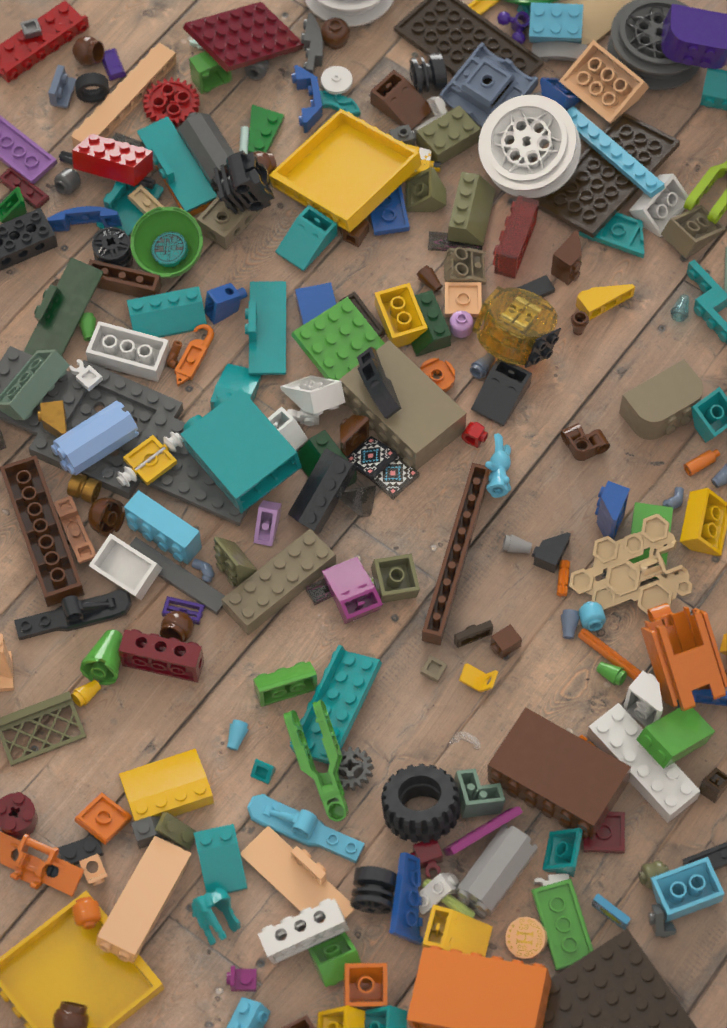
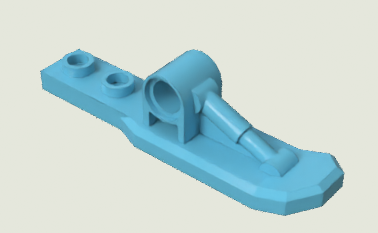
[247,794,365,863]

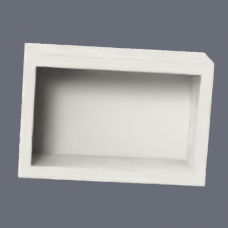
[89,533,163,600]

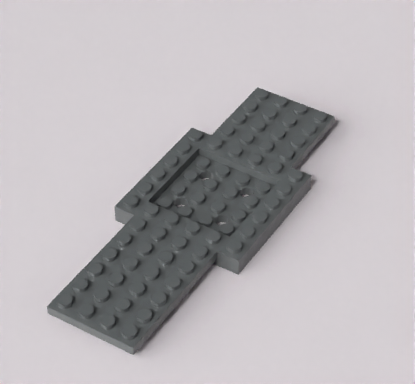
[0,346,250,526]

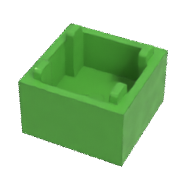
[189,51,232,94]

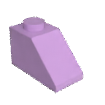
[253,500,282,546]

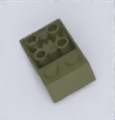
[213,536,257,587]

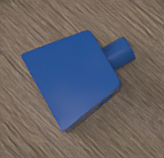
[204,283,247,325]

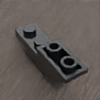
[357,347,402,419]

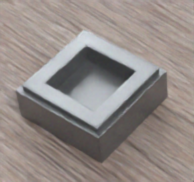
[20,18,42,39]

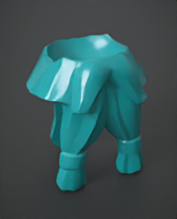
[192,887,241,945]

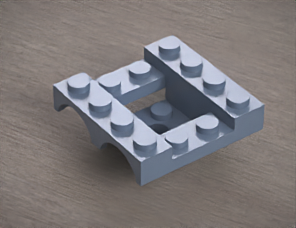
[439,42,539,127]

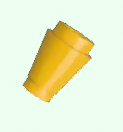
[71,680,101,707]

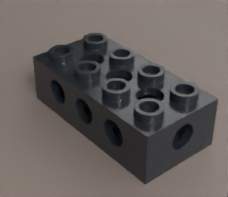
[0,208,58,271]

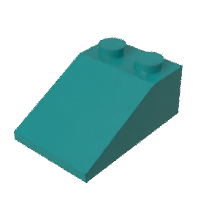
[210,363,263,411]
[194,824,248,893]

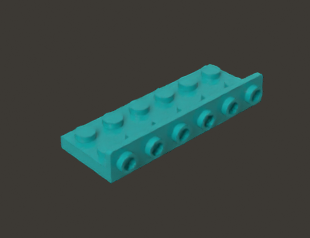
[290,645,382,765]

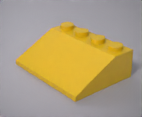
[119,748,214,822]

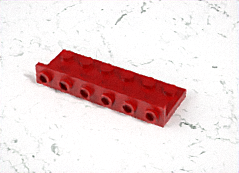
[0,0,89,83]

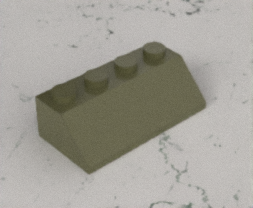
[448,172,496,246]

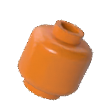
[72,897,101,930]

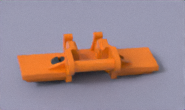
[0,831,84,896]

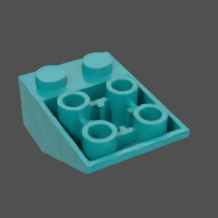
[275,205,337,272]

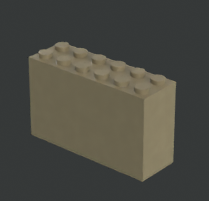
[339,340,467,471]

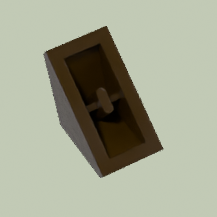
[699,768,727,803]

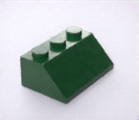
[411,290,451,357]
[298,430,357,488]

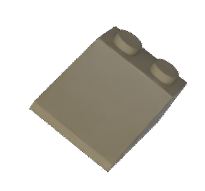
[661,205,726,258]

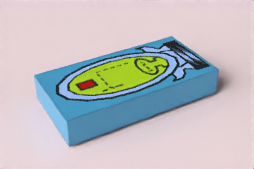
[592,894,631,930]

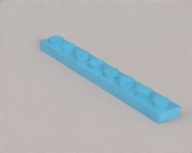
[567,106,665,198]

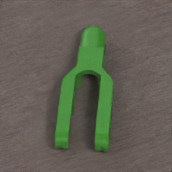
[284,700,348,822]

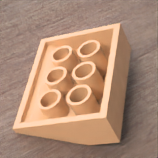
[559,40,649,124]

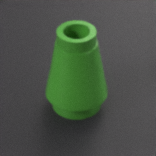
[79,312,96,341]
[596,661,627,686]

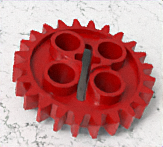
[143,77,200,128]

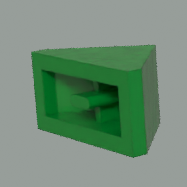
[0,187,27,223]

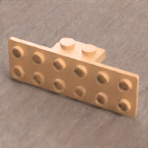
[240,826,355,923]

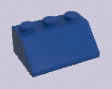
[595,481,630,540]

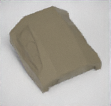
[444,247,487,285]

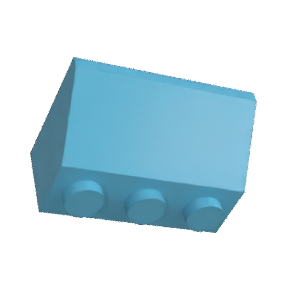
[651,857,725,923]

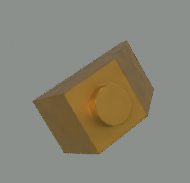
[37,400,67,438]

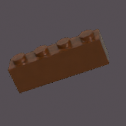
[88,259,162,298]

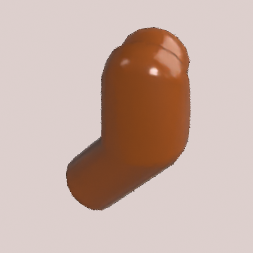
[166,340,183,369]

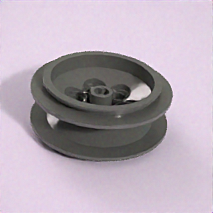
[608,0,700,90]

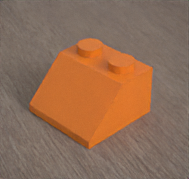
[343,963,388,1007]

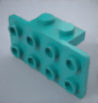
[96,181,164,236]

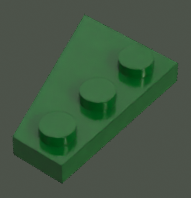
[248,104,285,154]

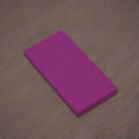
[442,806,523,856]

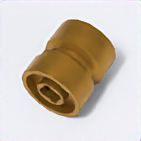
[67,473,102,504]

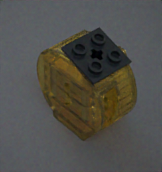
[472,286,561,368]

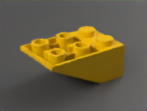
[422,905,493,957]

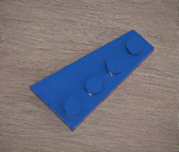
[389,852,423,945]

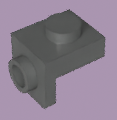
[648,904,676,937]

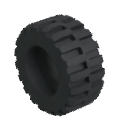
[381,764,461,843]

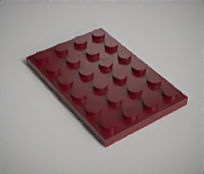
[183,2,304,72]

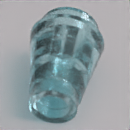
[670,294,690,322]

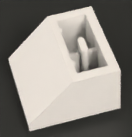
[268,407,308,451]

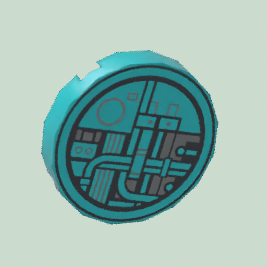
[151,232,188,267]

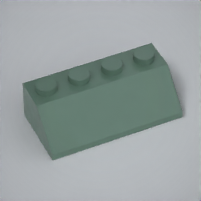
[0,350,70,420]

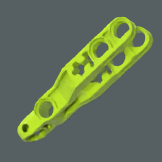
[683,160,727,224]

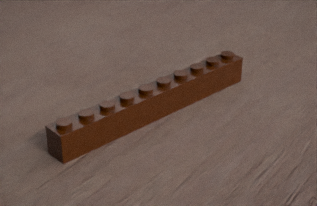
[422,462,490,646]

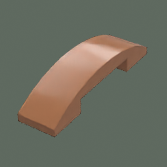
[53,496,96,564]

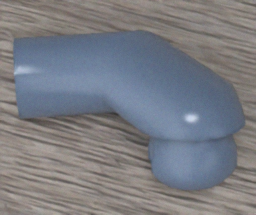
[663,487,684,510]
[192,558,215,582]

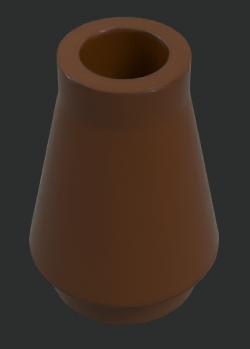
[417,265,442,293]
[571,311,589,335]

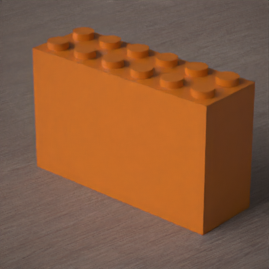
[407,945,552,1028]

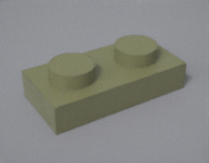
[155,812,197,850]

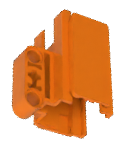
[641,603,727,711]

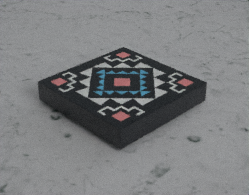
[347,436,398,480]

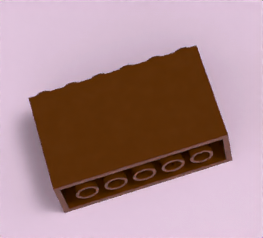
[488,707,631,840]

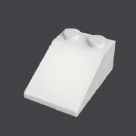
[280,375,346,416]

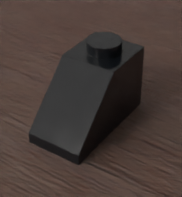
[532,532,571,574]

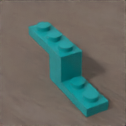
[687,259,727,344]

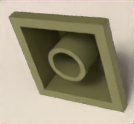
[406,167,446,212]

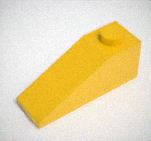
[576,284,635,321]

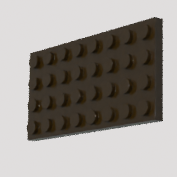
[394,0,544,105]
[536,112,680,238]

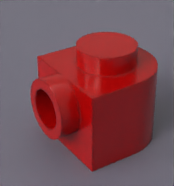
[461,422,488,448]

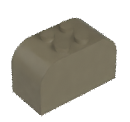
[619,359,703,440]

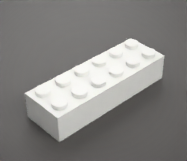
[587,703,700,823]

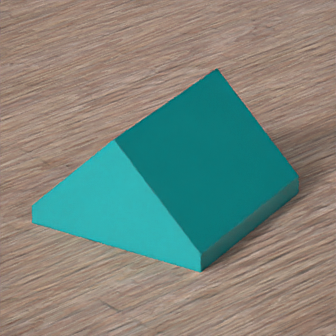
[542,828,583,877]

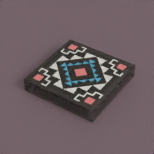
[371,454,420,500]

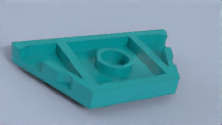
[579,212,645,258]

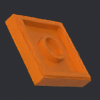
[75,793,133,845]

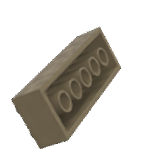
[222,529,336,635]

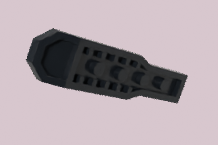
[14,589,132,641]

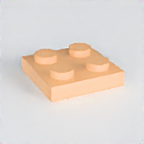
[445,282,482,318]

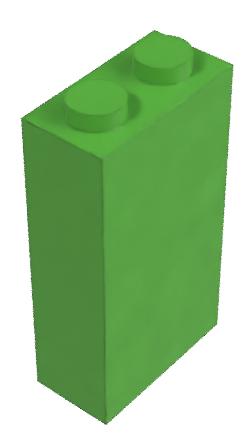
[629,502,673,578]
[636,707,715,769]

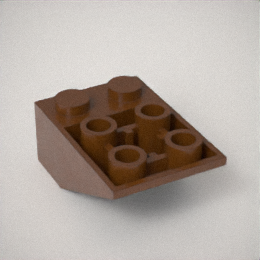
[370,70,432,131]

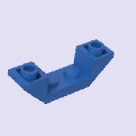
[291,65,323,133]

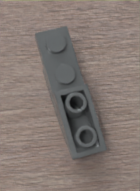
[301,12,323,75]

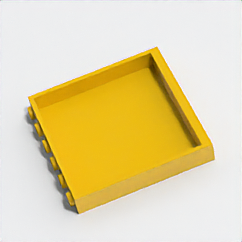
[269,109,422,232]
[0,890,164,1028]

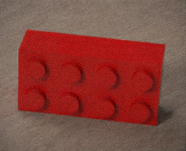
[72,134,154,186]

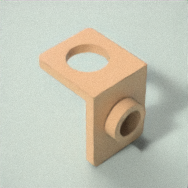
[79,854,108,886]

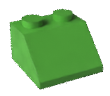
[307,932,361,987]

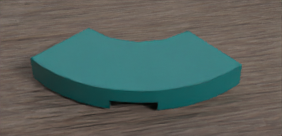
[320,90,361,117]

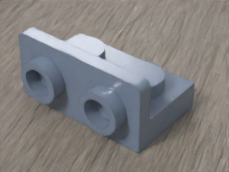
[48,65,76,108]

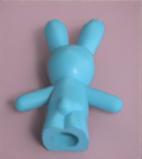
[485,433,511,498]

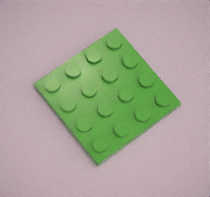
[291,297,385,381]

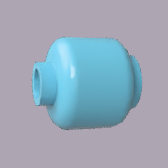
[578,601,606,631]

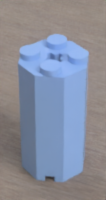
[50,401,139,475]

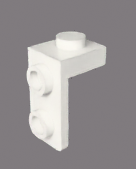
[413,96,447,133]
[418,873,459,915]

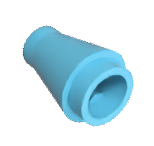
[227,719,249,751]

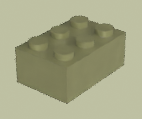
[416,105,481,165]

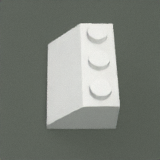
[629,174,688,237]
[623,671,663,727]

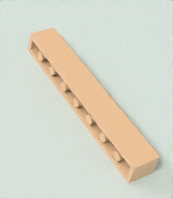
[71,43,177,147]

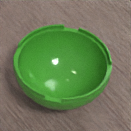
[130,207,203,278]

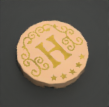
[505,917,547,959]

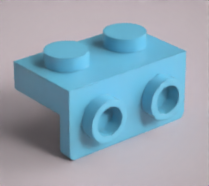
[226,997,271,1028]

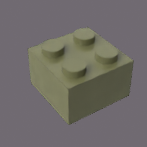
[371,553,420,603]

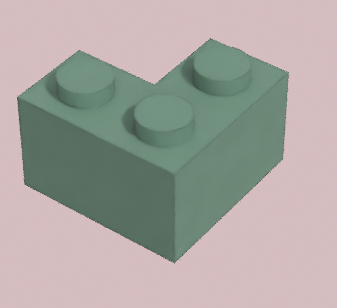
[454,769,505,818]

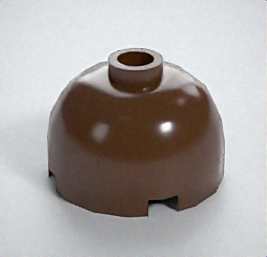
[88,497,125,537]

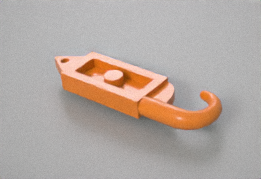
[174,324,214,386]

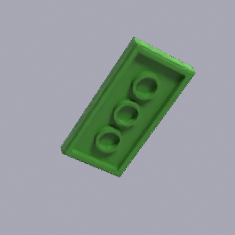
[531,878,593,971]

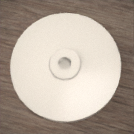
[321,66,352,94]

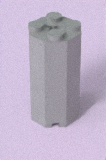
[456,824,538,918]

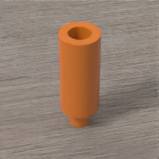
[683,449,720,476]

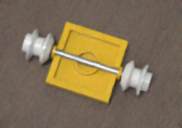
[116,432,183,487]

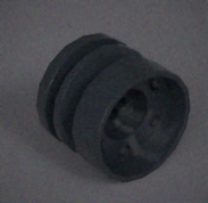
[409,52,447,94]
[92,227,133,268]
[350,866,397,914]

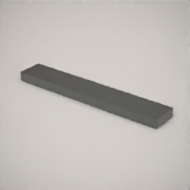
[129,537,225,615]

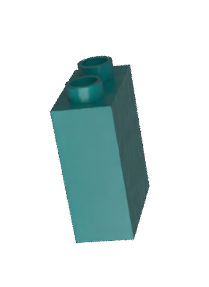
[180,389,302,514]

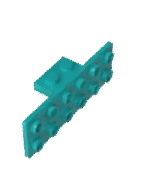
[137,117,217,212]
[245,281,286,375]

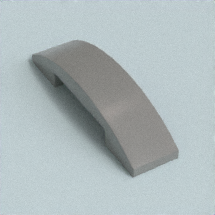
[532,41,588,62]

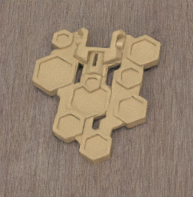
[569,513,693,615]

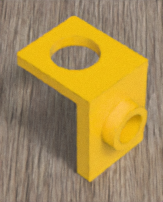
[459,663,498,693]

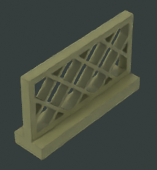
[0,691,86,766]

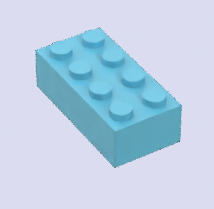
[124,490,202,565]

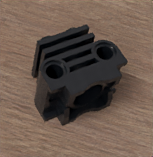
[213,150,274,215]

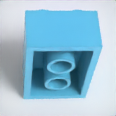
[529,2,583,44]

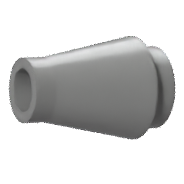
[502,534,532,554]

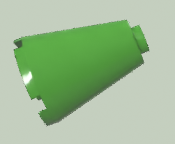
[80,629,123,685]

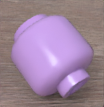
[449,311,474,338]

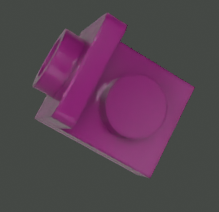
[226,966,257,992]

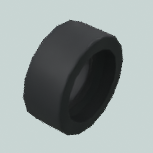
[75,72,109,103]

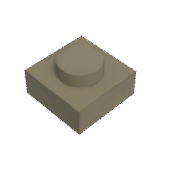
[420,655,447,683]

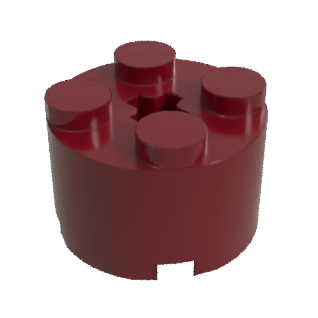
[0,792,38,839]

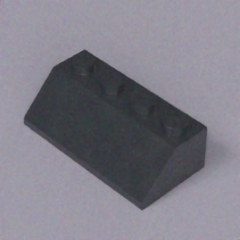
[288,448,358,533]

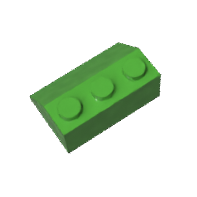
[253,661,317,707]

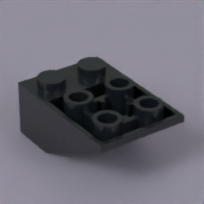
[471,357,532,426]

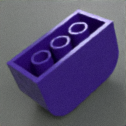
[661,4,727,69]

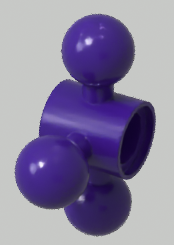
[497,11,530,44]

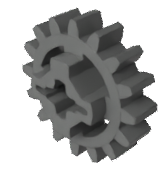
[338,746,374,791]

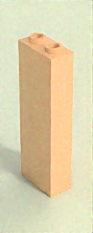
[96,836,191,963]

